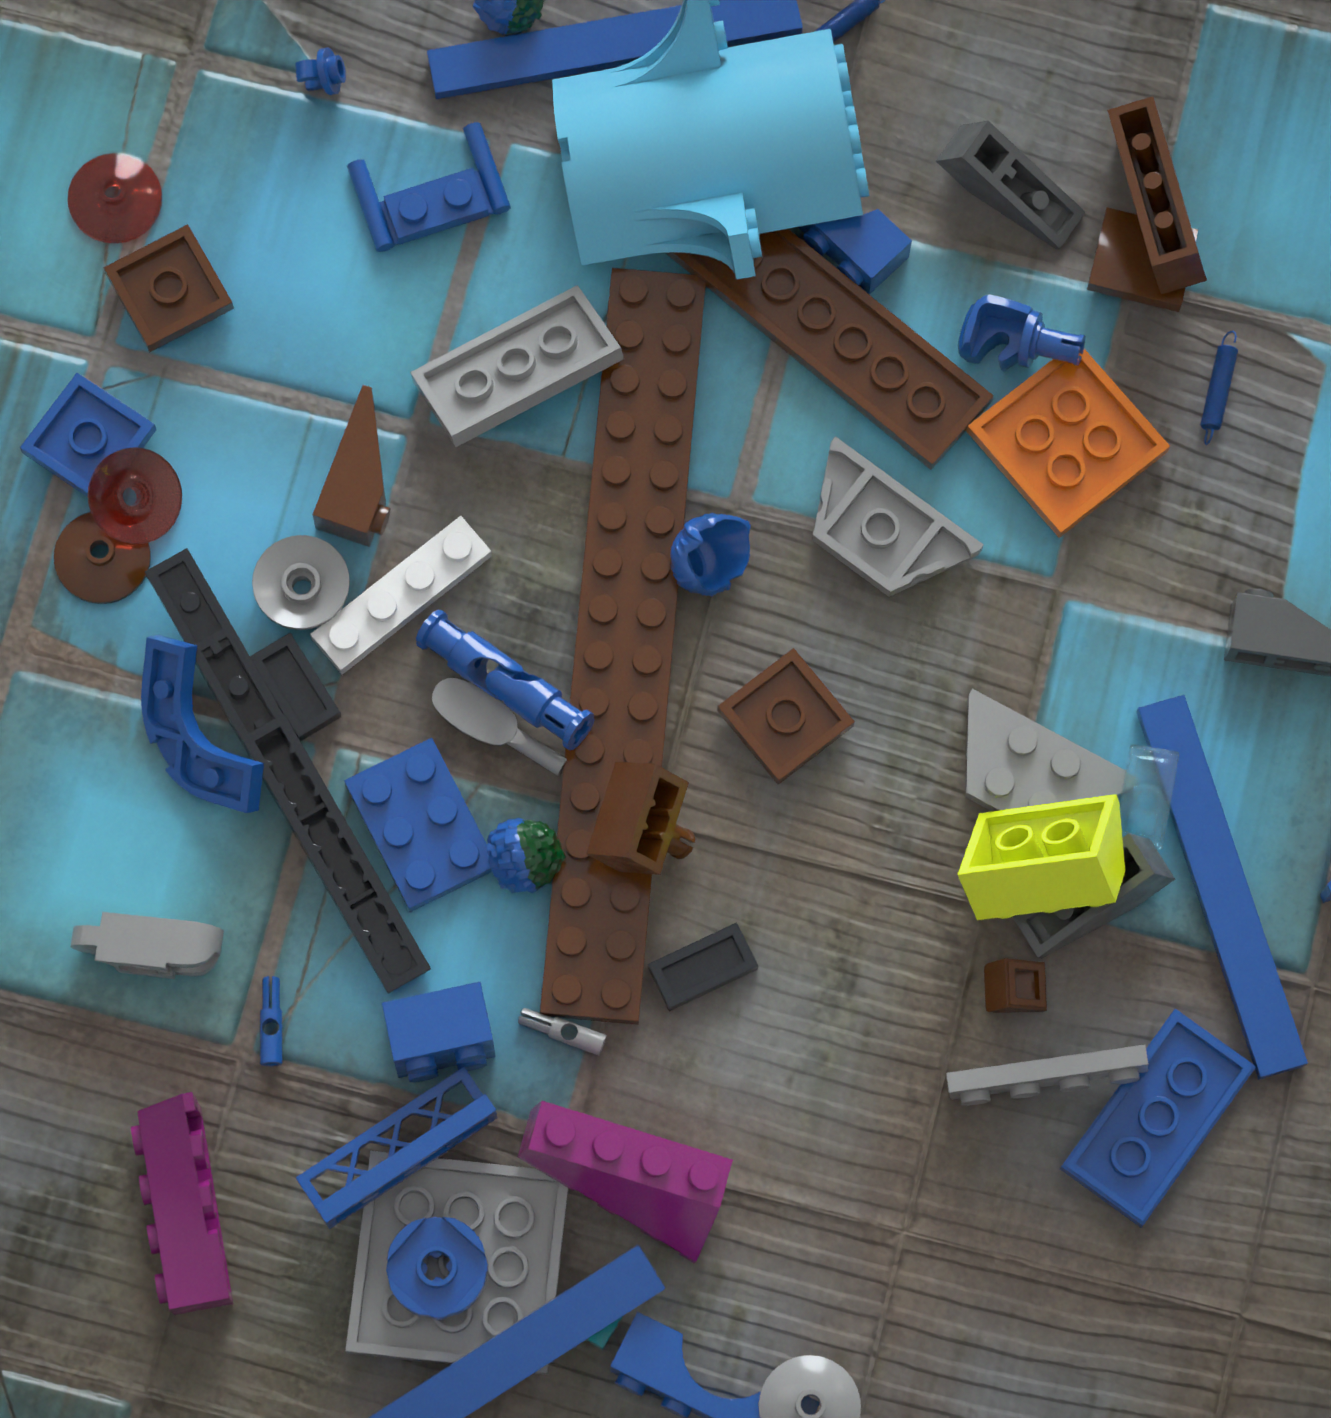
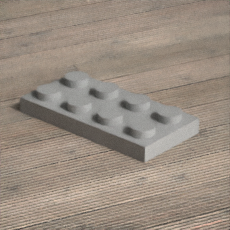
[410,285,624,447]

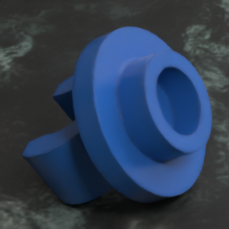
[295,47,346,95]

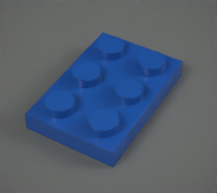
[344,738,492,912]

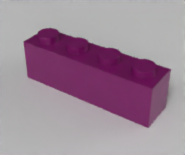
[131,1092,234,1315]
[518,1101,733,1263]

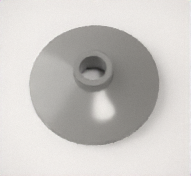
[252,535,350,630]
[759,1355,861,1418]

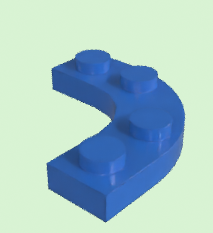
[141,635,264,813]

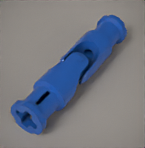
[416,609,594,750]

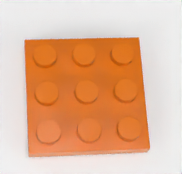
[966,349,1170,538]

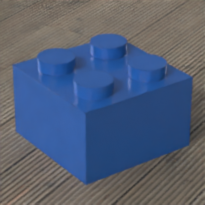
[382,982,496,1082]

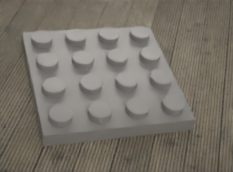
[346,1151,568,1375]

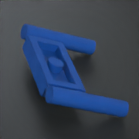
[347,122,511,252]

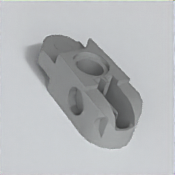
[70,912,224,979]

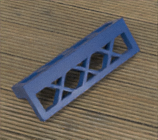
[296,1067,498,1230]

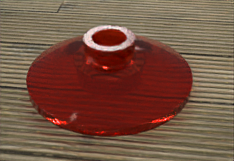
[68,153,162,243]
[88,447,182,544]

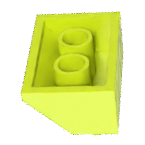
[958,794,1125,920]

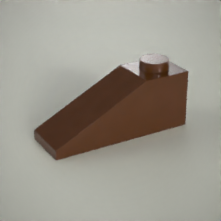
[312,385,391,547]

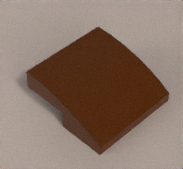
[1087,207,1198,312]

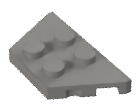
[812,436,984,597]
[965,689,1138,811]

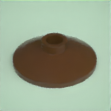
[54,510,151,604]

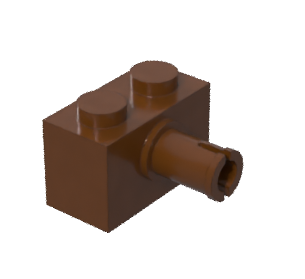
[586,762,695,875]

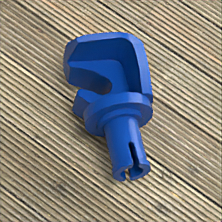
[958,295,1085,370]

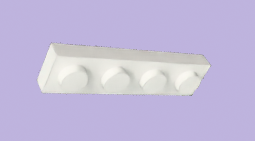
[310,516,492,675]

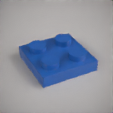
[20,373,156,505]

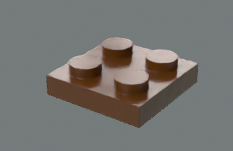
[104,224,234,352]
[717,648,855,785]

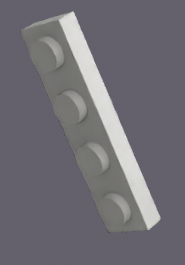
[946,1045,1148,1106]

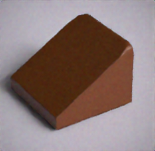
[984,958,1047,1013]

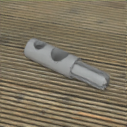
[518,1008,607,1056]

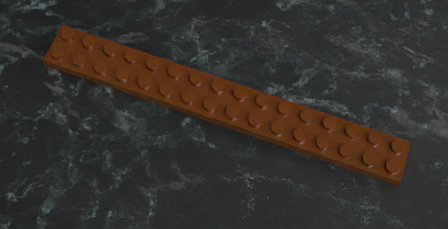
[540,268,706,1025]

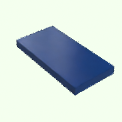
[1060,1009,1256,1228]

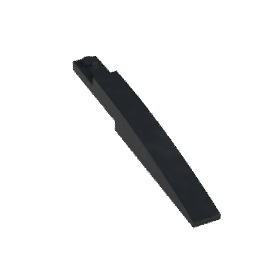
[144,548,431,994]

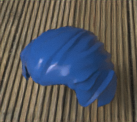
[670,513,751,597]

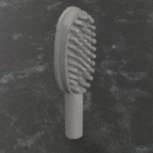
[432,678,567,776]

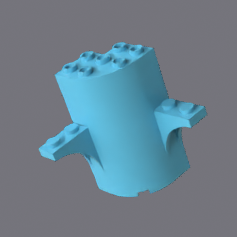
[552,0,870,279]

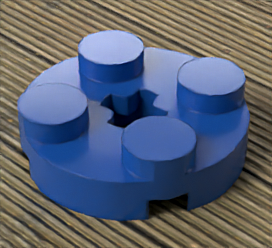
[386,1217,488,1320]

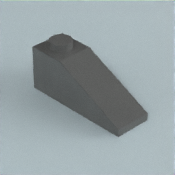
[936,121,1086,249]
[1224,589,1331,677]
[1013,833,1175,959]

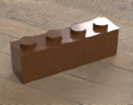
[1108,96,1207,295]

